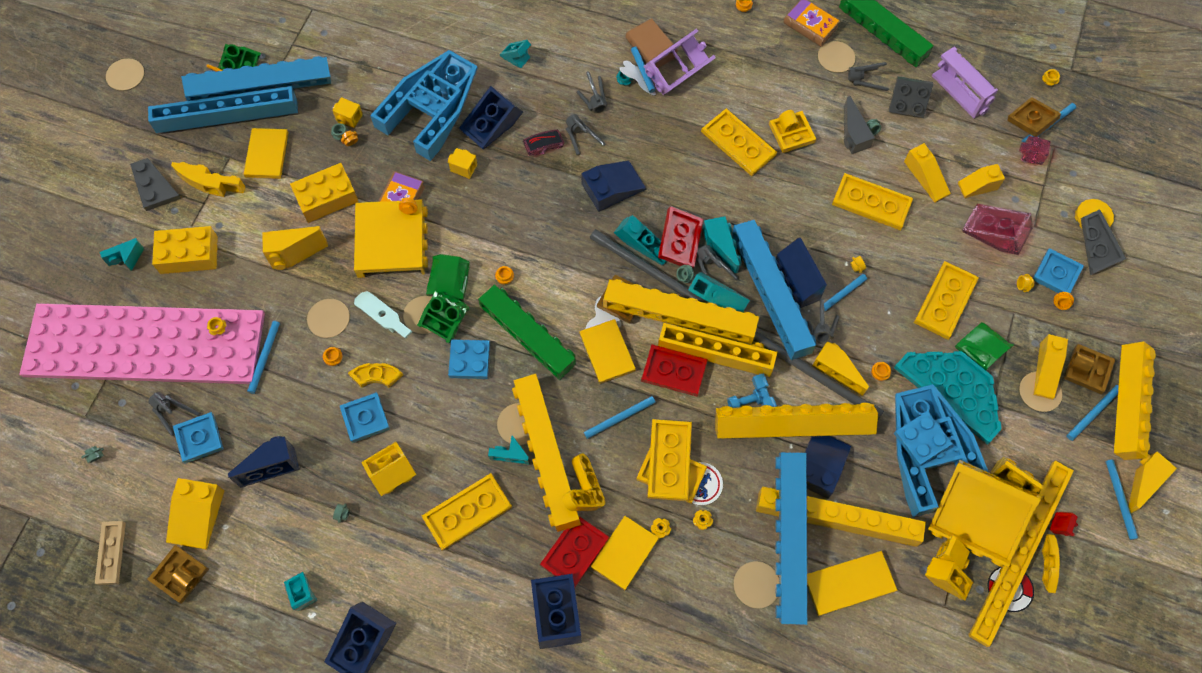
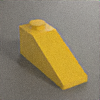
[904,143,951,203]
[1033,334,1068,400]
[812,342,869,396]
[1128,451,1177,513]

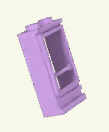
[644,28,716,95]
[932,46,998,119]

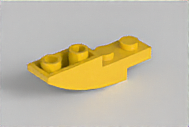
[171,162,246,197]

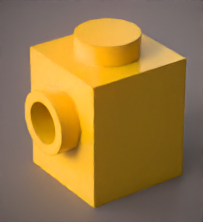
[332,97,363,128]
[448,148,477,179]

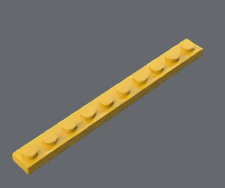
[968,461,1074,647]

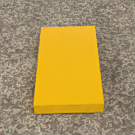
[701,108,777,176]
[832,173,913,231]
[914,261,979,340]
[647,419,692,501]
[421,473,512,551]
[807,551,898,616]

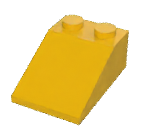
[262,226,328,270]
[990,456,1043,493]
[166,478,225,550]

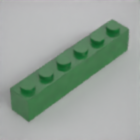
[839,0,934,67]
[478,284,576,381]

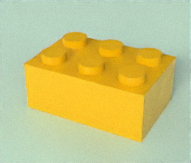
[290,163,359,223]
[152,226,218,274]

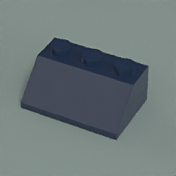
[776,237,827,308]

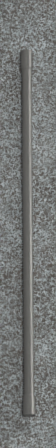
[590,229,884,420]

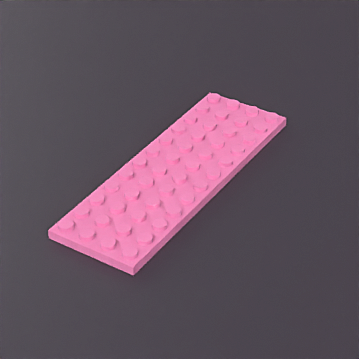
[19,304,265,384]

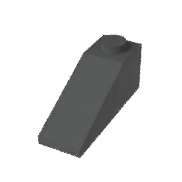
[844,96,875,154]

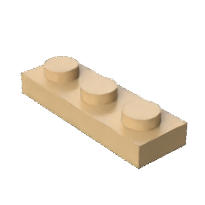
[95,521,126,585]

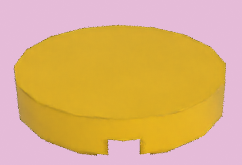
[1075,199,1114,228]

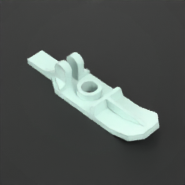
[354,291,412,339]

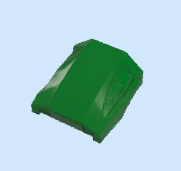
[218,44,261,70]
[426,254,470,301]
[417,291,470,343]
[955,322,1014,370]

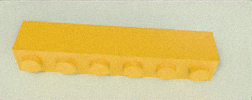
[658,323,777,378]
[1114,341,1156,460]

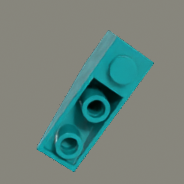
[614,215,666,265]
[702,216,741,274]
[688,272,750,312]

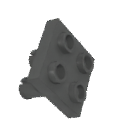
[888,76,933,118]

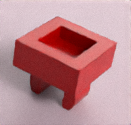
[1050,512,1078,536]

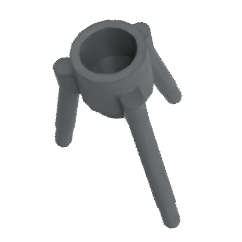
[848,62,889,91]
[577,71,608,113]
[566,114,605,155]
[697,245,738,280]
[807,299,839,343]
[148,392,200,436]

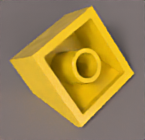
[361,442,416,496]

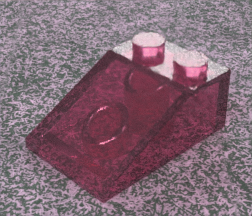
[963,204,1033,255]

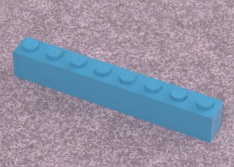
[181,56,331,101]
[148,86,298,133]
[731,220,816,360]
[775,452,807,625]

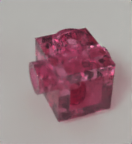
[1019,136,1051,165]

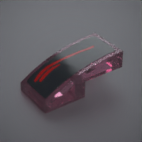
[523,129,565,156]

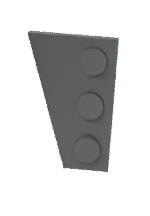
[130,158,181,211]
[1081,209,1126,275]

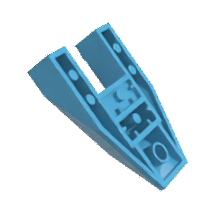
[370,50,478,161]
[895,384,988,518]

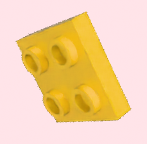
[769,110,816,153]

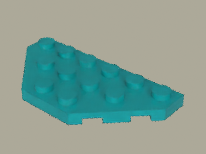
[894,351,1002,445]

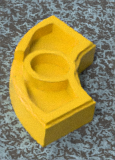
[348,363,403,388]
[1042,534,1060,593]

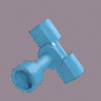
[727,373,777,408]

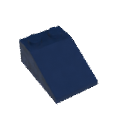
[459,86,523,150]
[581,160,646,212]
[228,436,300,488]
[804,436,851,499]
[531,574,582,649]
[324,601,397,673]

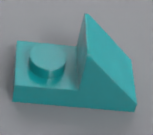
[500,39,531,68]
[100,238,144,271]
[488,435,530,465]
[284,572,318,611]

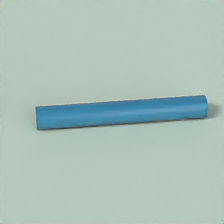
[631,46,656,93]
[824,274,867,311]

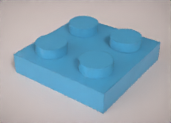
[1033,248,1084,293]
[448,340,490,379]
[340,392,390,443]
[893,411,952,467]
[173,412,224,464]

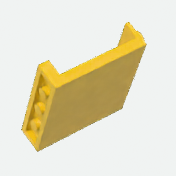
[354,200,428,278]
[928,460,1041,567]

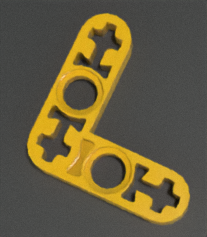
[563,453,605,511]

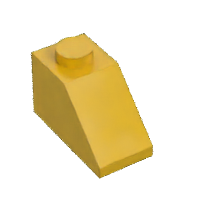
[958,164,1005,198]
[935,535,970,570]
[925,557,973,600]

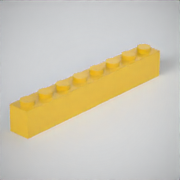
[603,279,759,344]
[512,374,581,532]
[715,403,878,438]
[756,486,926,547]

